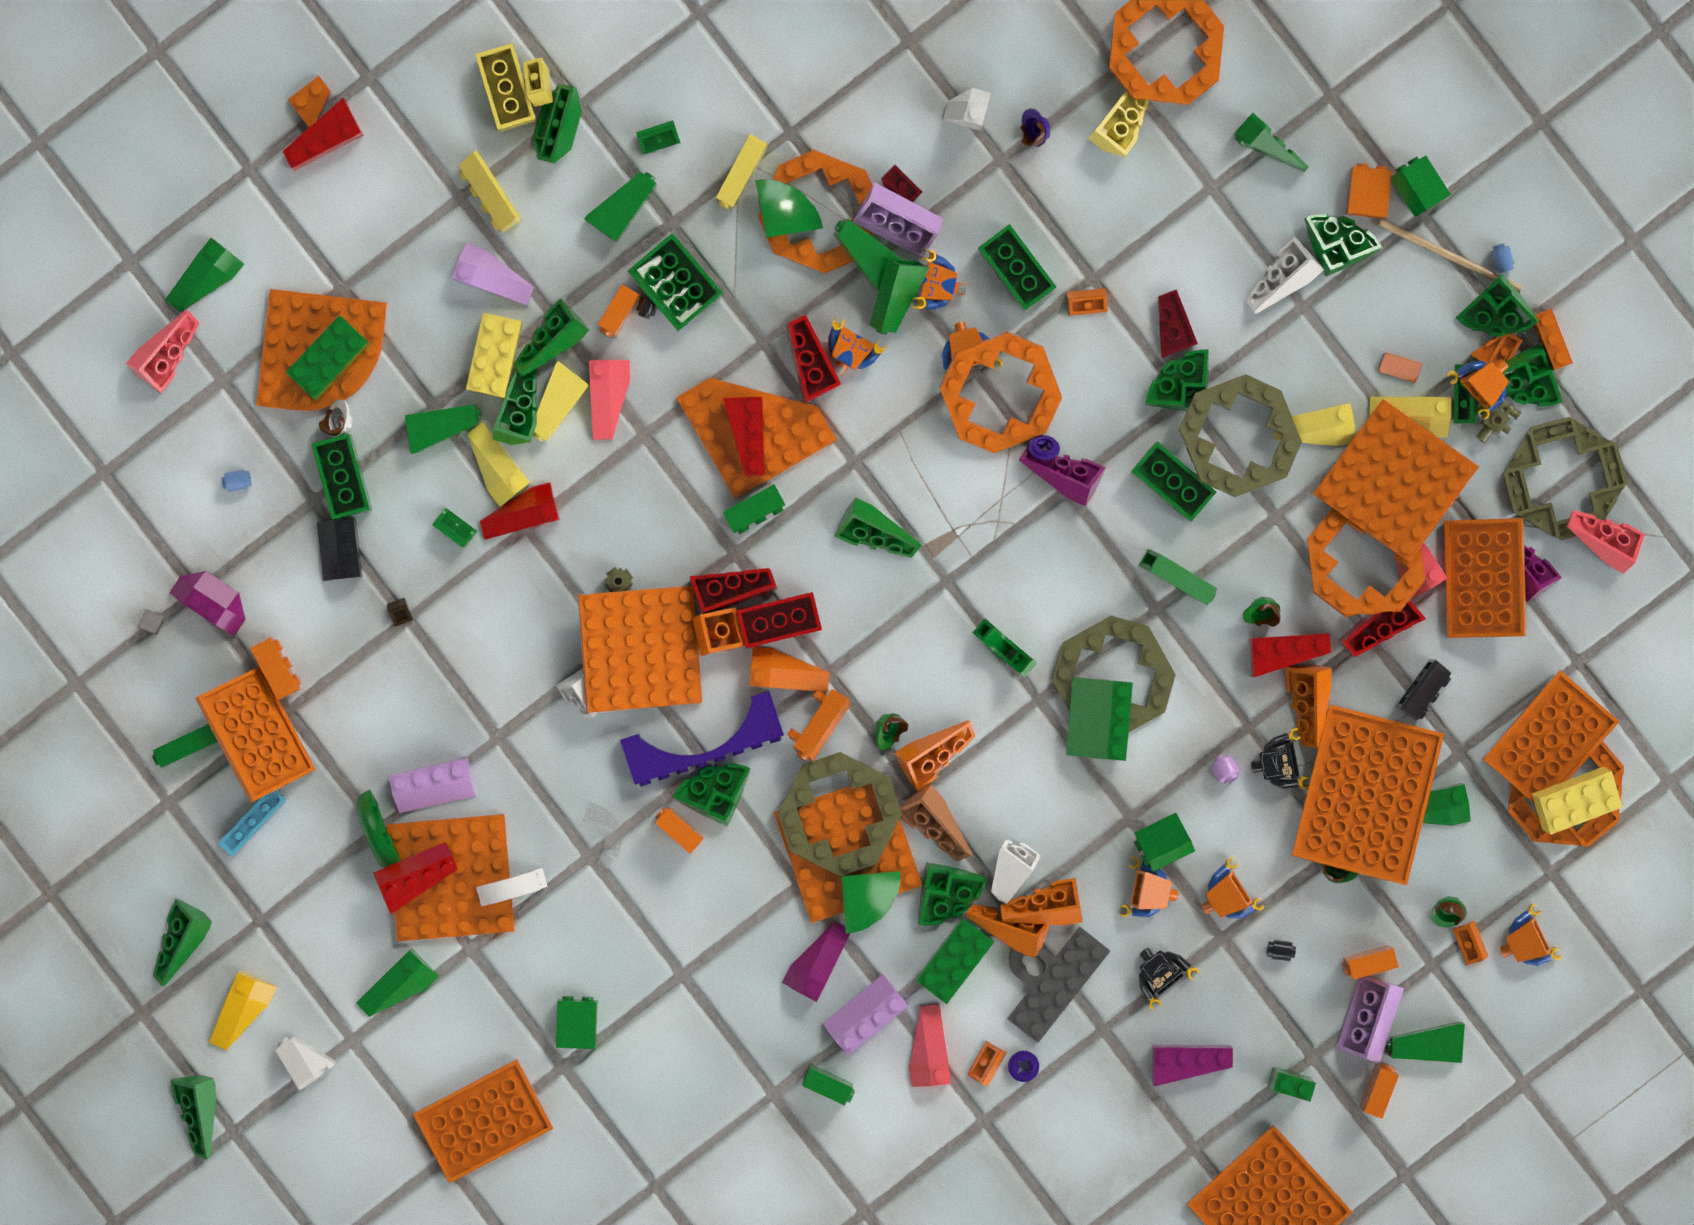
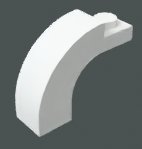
[476,868,548,906]

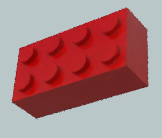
[737,592,822,649]

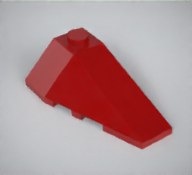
[480,482,560,540]

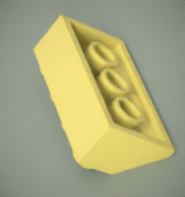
[458,150,522,233]

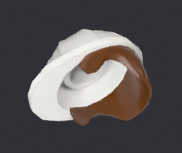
[319,399,353,437]

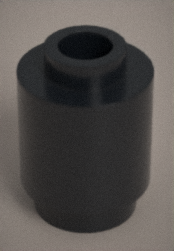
[636,293,658,319]
[1267,940,1296,961]

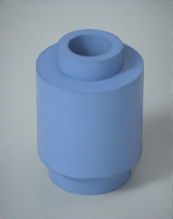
[1490,243,1515,274]
[221,470,252,492]

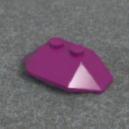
[169,571,246,636]

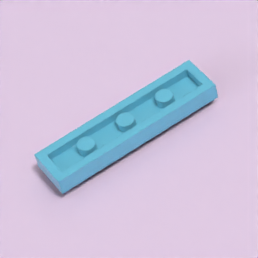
[218,790,287,857]

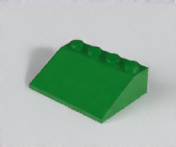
[628,233,724,331]
[1066,677,1133,761]

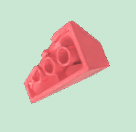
[125,310,199,393]
[589,360,630,440]
[1567,510,1645,574]
[1394,543,1447,599]
[909,1004,951,1087]

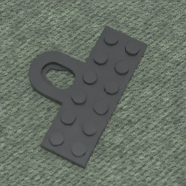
[1007,926,1110,1043]

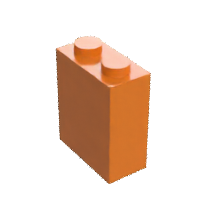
[1346,163,1392,219]
[597,284,641,338]
[655,806,704,854]
[1341,945,1399,980]
[1359,1062,1399,1119]

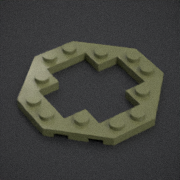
[1179,374,1302,497]
[1503,417,1627,540]
[1052,616,1176,732]
[778,752,902,876]

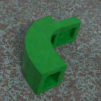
[972,618,1037,678]

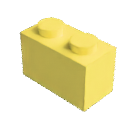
[523,58,553,107]

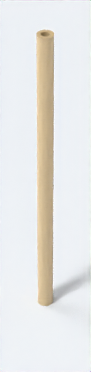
[1378,219,1523,293]

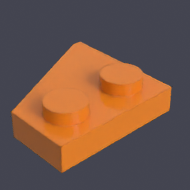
[288,76,331,127]
[1470,334,1523,364]

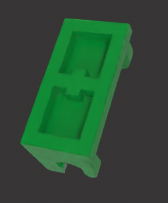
[636,120,681,155]
[432,508,478,548]

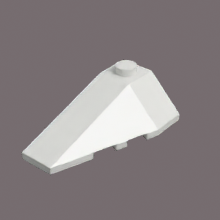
[1246,236,1324,314]

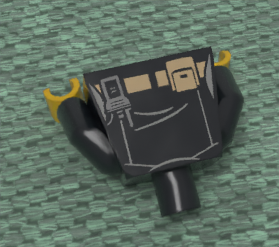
[1251,728,1309,789]
[1139,948,1199,1010]

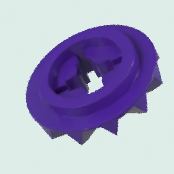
[1028,435,1060,462]
[1008,1051,1039,1082]

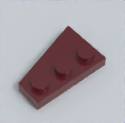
[1158,289,1198,358]

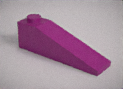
[1019,447,1106,506]
[1524,545,1562,602]
[782,921,851,1002]

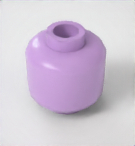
[1211,754,1240,785]

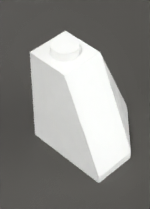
[943,88,991,131]
[556,669,597,718]
[991,840,1041,904]
[275,1036,336,1090]

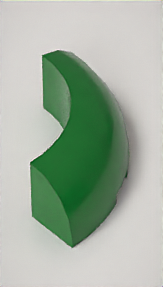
[355,790,401,868]

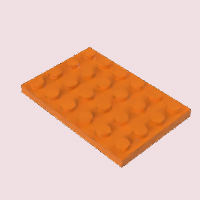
[1444,518,1526,638]
[195,666,316,803]
[1482,670,1620,804]
[413,1059,554,1183]

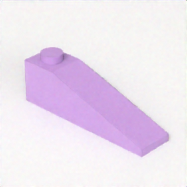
[452,243,534,306]

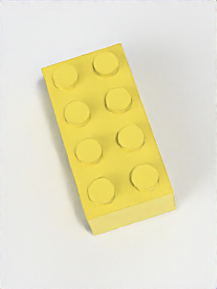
[475,43,537,132]
[466,313,523,398]
[1532,767,1622,835]

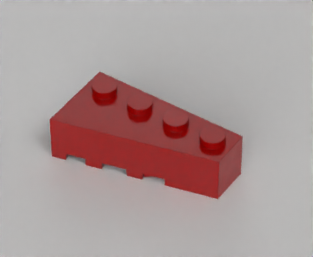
[282,98,364,171]
[786,314,841,404]
[723,396,765,477]
[689,568,778,614]
[1338,600,1426,657]
[1249,633,1331,677]
[373,842,458,915]

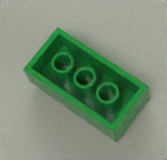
[977,224,1057,312]
[285,315,371,400]
[311,434,372,520]
[1130,441,1217,522]
[915,916,994,1004]

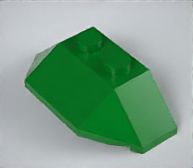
[532,84,582,163]

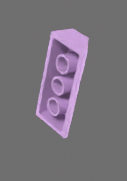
[853,183,944,258]
[388,758,476,813]
[823,974,908,1056]
[1336,976,1404,1063]

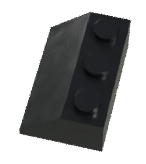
[317,518,363,581]
[1396,659,1451,721]

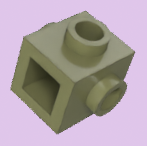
[605,567,633,592]

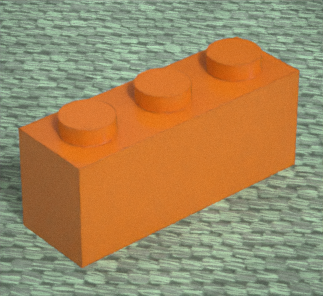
[1533,308,1573,371]
[250,637,301,700]

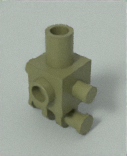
[1476,399,1522,444]

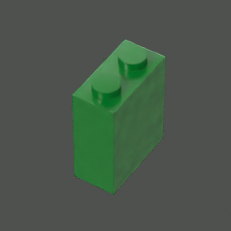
[1390,155,1451,217]
[1134,813,1195,872]
[556,996,598,1049]
[802,1064,855,1106]
[1268,1067,1316,1102]

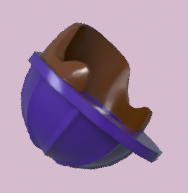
[1020,108,1051,147]

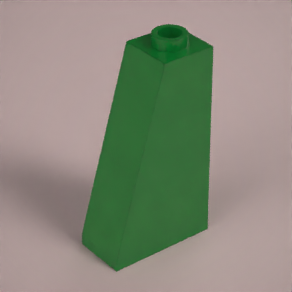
[584,172,657,243]
[833,218,903,292]
[869,258,929,335]
[405,404,482,455]
[1138,549,1217,605]
[152,724,218,768]
[1386,1022,1465,1063]

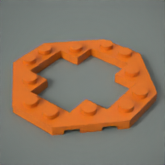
[1109,0,1224,106]
[758,150,872,274]
[939,331,1062,453]
[1307,509,1425,617]
[1508,741,1624,847]

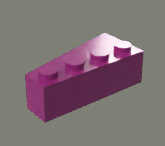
[1152,1045,1233,1086]

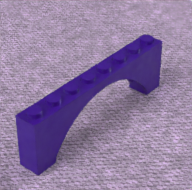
[620,690,784,787]

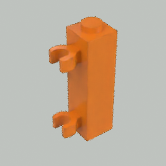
[787,689,851,762]

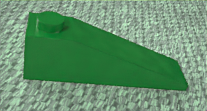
[1233,112,1309,172]
[165,238,244,312]
[514,298,589,376]
[493,368,537,445]
[834,497,921,558]
[1423,783,1471,826]
[153,899,212,986]
[356,948,439,1017]
[171,1075,216,1159]

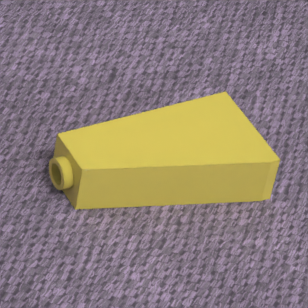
[716,134,768,210]
[533,361,590,442]

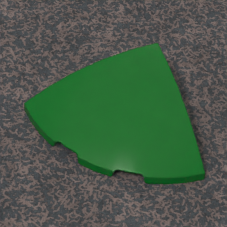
[755,179,823,238]
[1304,213,1382,277]
[1456,274,1539,336]
[1503,344,1563,407]
[1146,349,1209,411]
[672,763,750,826]
[918,862,987,926]
[842,871,900,934]

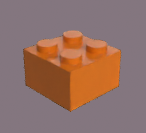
[692,607,745,656]

